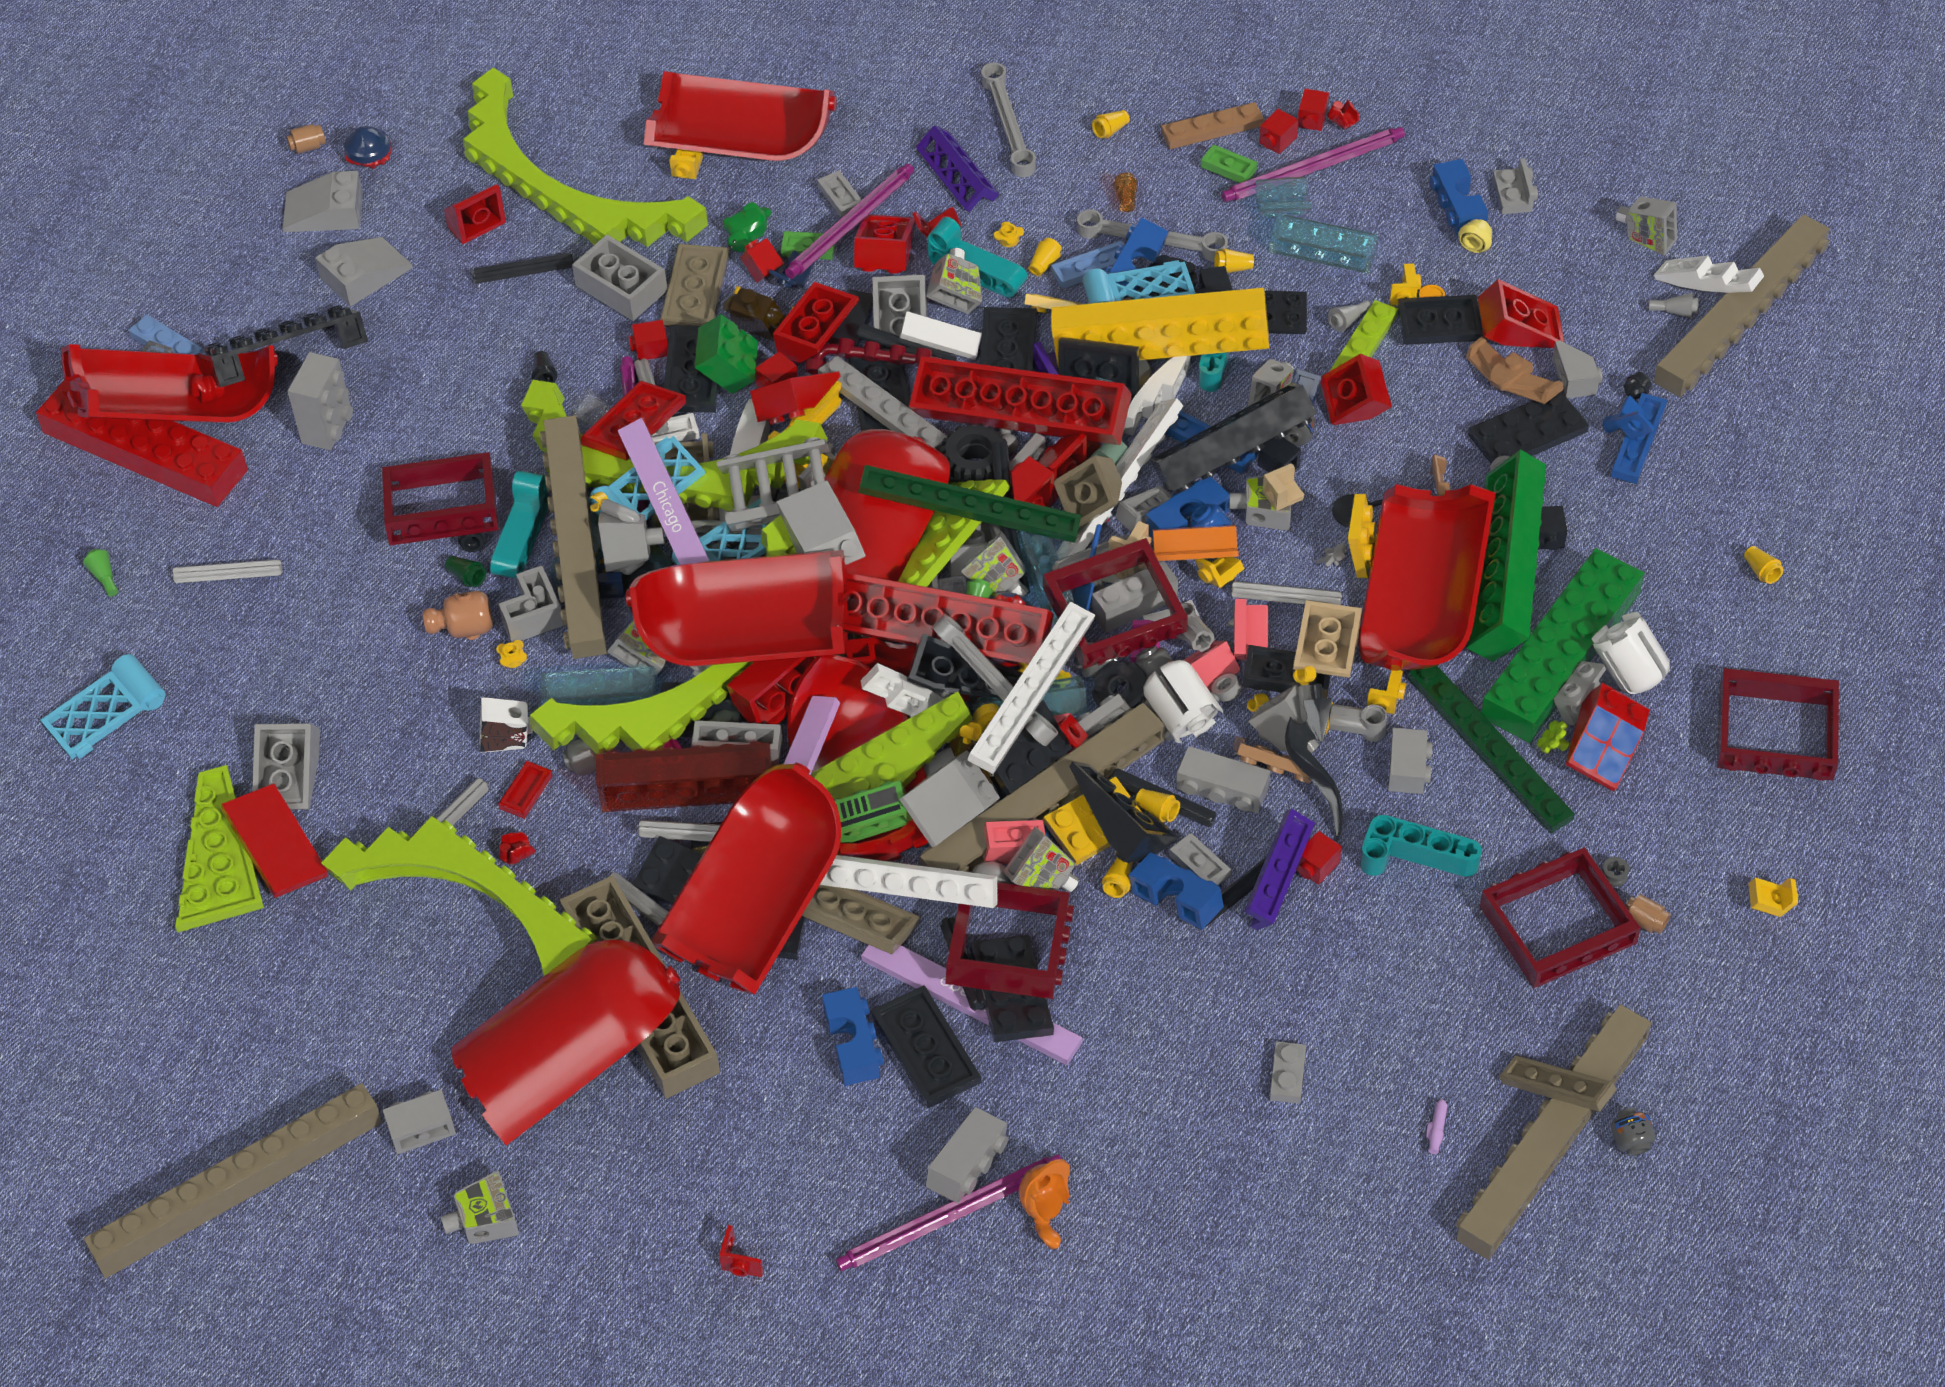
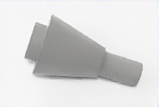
[1649,293,1699,319]
[1328,300,1371,332]

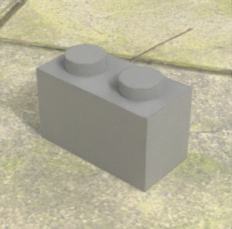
[1388,728,1432,794]
[383,1090,456,1155]

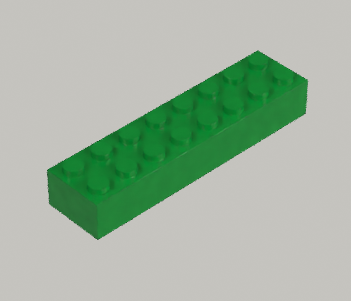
[1466,449,1546,662]
[1481,548,1645,743]

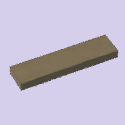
[1499,1055,1617,1112]

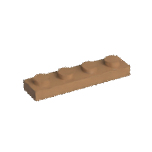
[1161,102,1264,149]

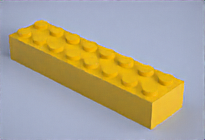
[1051,288,1269,368]

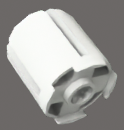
[1592,612,1670,694]
[1143,660,1223,743]

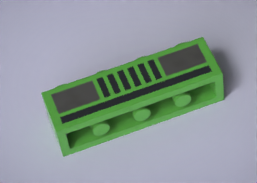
[834,780,912,843]

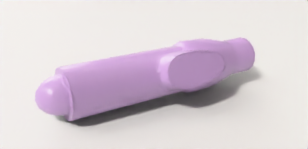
[1427,1099,1448,1154]

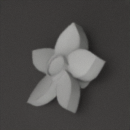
[1316,543,1346,567]

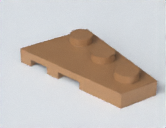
[1232,736,1311,783]

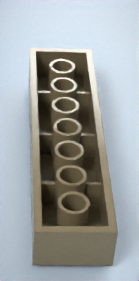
[559,875,720,1099]

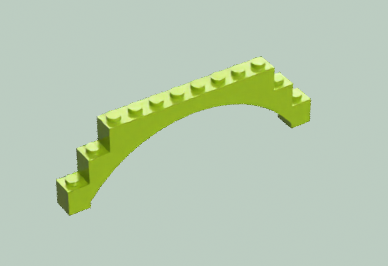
[463,67,708,247]
[521,380,828,512]
[530,515,797,761]
[321,816,597,976]

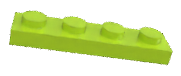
[1330,300,1399,371]

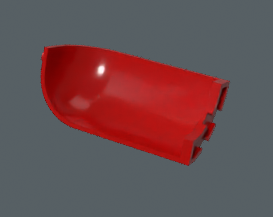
[644,71,837,161]
[61,344,278,423]
[824,429,950,582]
[1358,484,1496,671]
[626,550,848,666]
[787,655,928,862]
[651,762,841,995]
[451,940,681,1146]

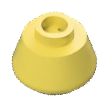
[1458,219,1492,253]

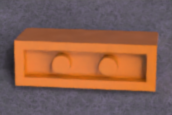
[1153,525,1239,561]

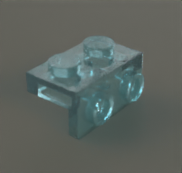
[1255,176,1311,217]

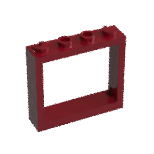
[382,452,499,546]
[1043,538,1188,669]
[1716,668,1839,781]
[1479,847,1641,988]
[945,882,1074,999]

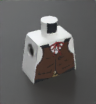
[479,698,536,752]

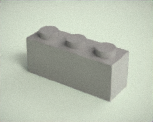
[1092,561,1178,633]
[692,721,783,767]
[1176,746,1271,814]
[926,1107,1008,1203]

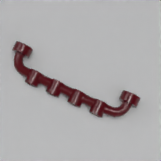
[804,338,941,375]

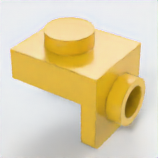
[669,149,703,179]
[1389,263,1421,305]
[1195,557,1244,588]
[1367,670,1406,714]
[1748,877,1798,917]

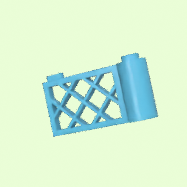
[1082,260,1196,304]
[588,436,706,520]
[672,498,768,565]
[40,654,165,760]

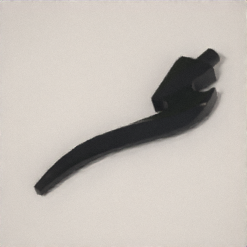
[1285,684,1343,836]

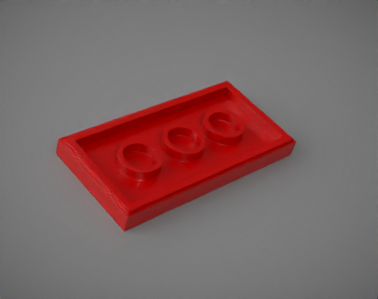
[581,380,686,460]
[221,783,328,898]

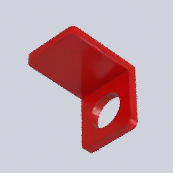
[912,207,961,238]
[1058,713,1088,748]
[719,1224,763,1277]

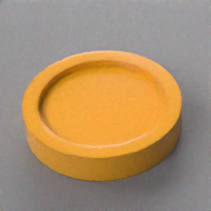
[1419,285,1445,298]

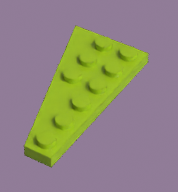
[898,479,1010,587]
[811,692,973,799]
[175,765,264,933]

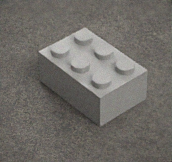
[572,235,667,321]
[287,352,353,450]

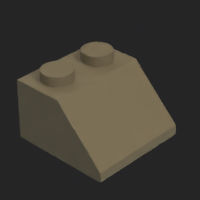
[1054,455,1122,527]

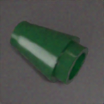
[445,556,486,587]

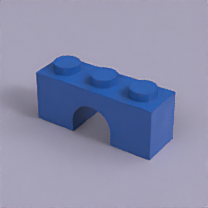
[1429,158,1489,236]
[1105,217,1169,299]
[1145,477,1230,539]
[1129,852,1224,930]
[822,987,884,1086]

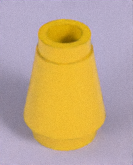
[1092,110,1130,139]
[1028,237,1062,277]
[1214,248,1254,273]
[1744,546,1784,584]
[1135,789,1180,822]
[1102,857,1133,898]

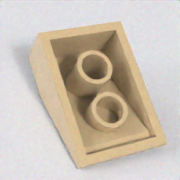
[1293,600,1362,678]

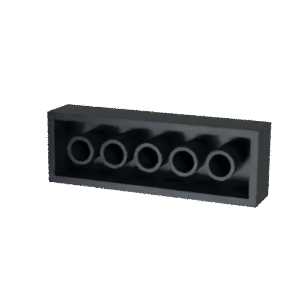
[1150,383,1317,493]

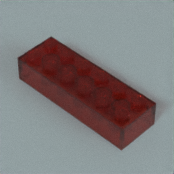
[596,741,773,812]

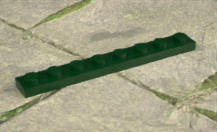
[858,465,1081,543]
[1408,666,1575,834]

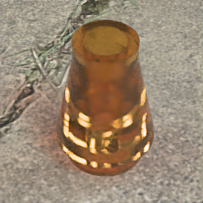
[1113,173,1138,212]

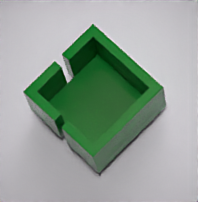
[694,314,758,394]

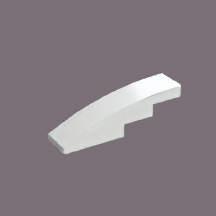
[1654,256,1764,293]
[1123,356,1191,436]
[730,399,771,455]
[861,663,973,739]

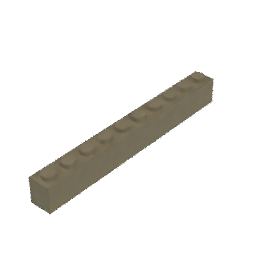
[1654,214,1830,398]
[540,415,607,659]
[920,703,1165,872]
[1456,1004,1652,1260]
[83,1083,382,1279]

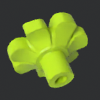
[1537,720,1569,754]

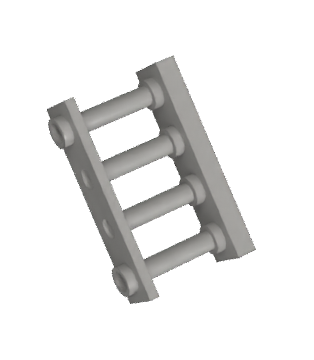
[716,438,838,531]

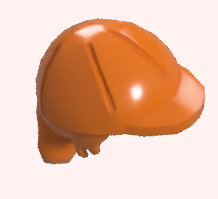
[1019,1159,1071,1249]

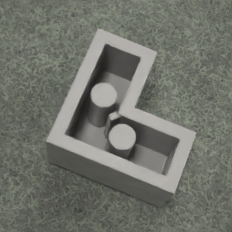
[499,566,563,642]

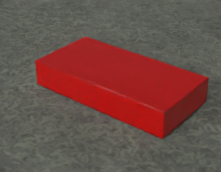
[498,761,553,819]

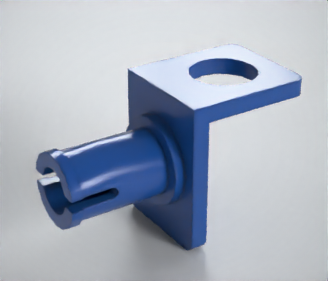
[1603,396,1654,439]

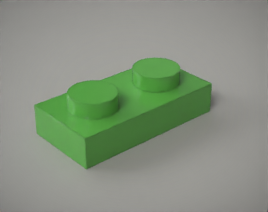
[1201,144,1258,183]
[781,231,835,260]

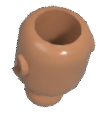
[422,591,493,640]

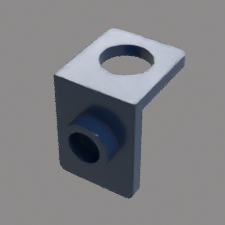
[769,251,815,288]

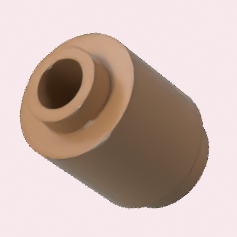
[286,124,326,154]
[1626,894,1671,934]

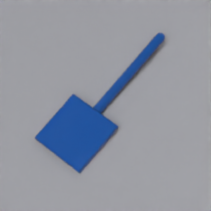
[1071,524,1102,611]

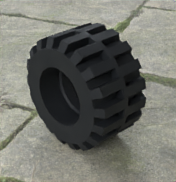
[940,423,1007,482]

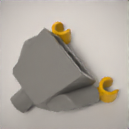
[590,492,665,575]
[1247,666,1319,753]

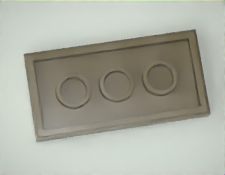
[660,244,730,327]
[802,885,920,954]

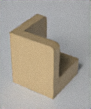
[1263,464,1304,511]

